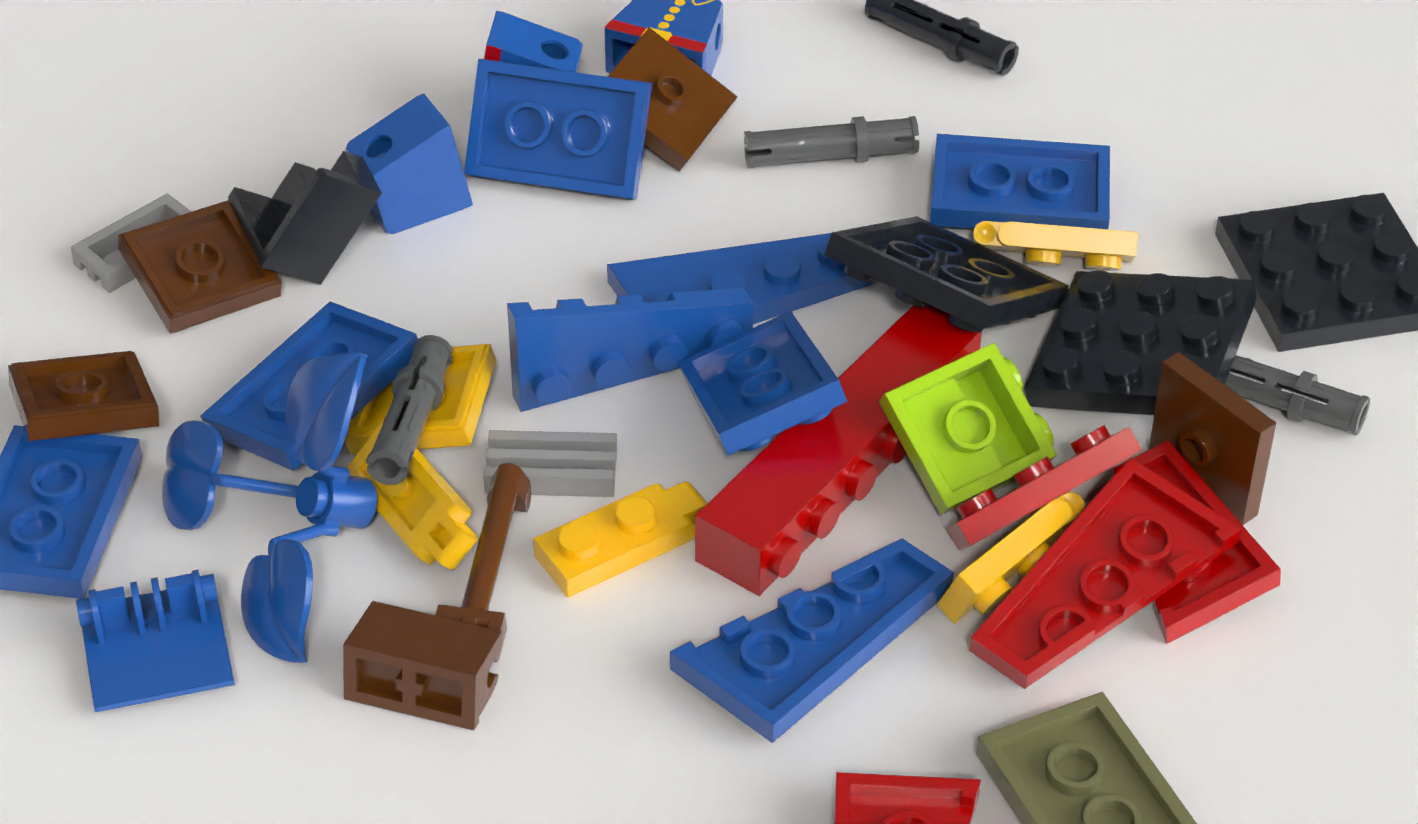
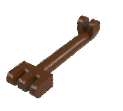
[435,463,531,662]

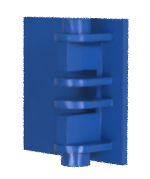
[76,569,235,713]

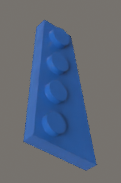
[670,538,954,743]

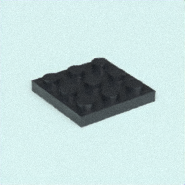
[1215,192,1418,352]
[824,216,1069,332]
[1024,270,1257,415]

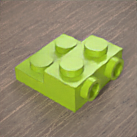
[879,342,1057,515]

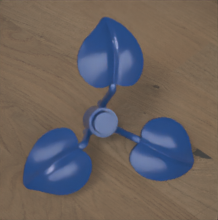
[162,352,377,663]

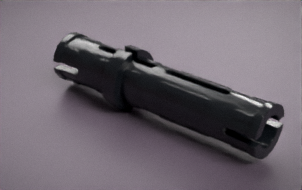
[865,0,1019,76]

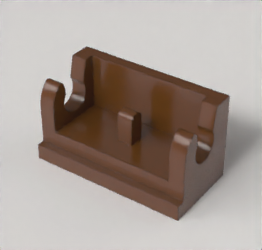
[343,601,502,730]

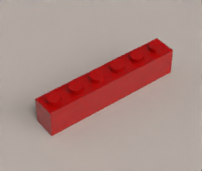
[695,305,982,596]

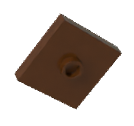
[608,27,738,172]
[118,200,282,333]
[8,351,159,441]
[1149,352,1276,525]

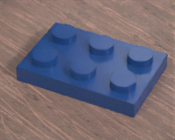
[464,59,652,199]
[930,134,1110,230]
[200,301,418,471]
[678,311,848,456]
[0,425,142,599]

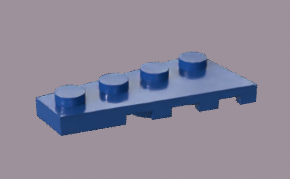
[607,233,875,324]
[507,288,753,412]

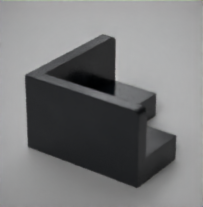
[228,151,382,285]

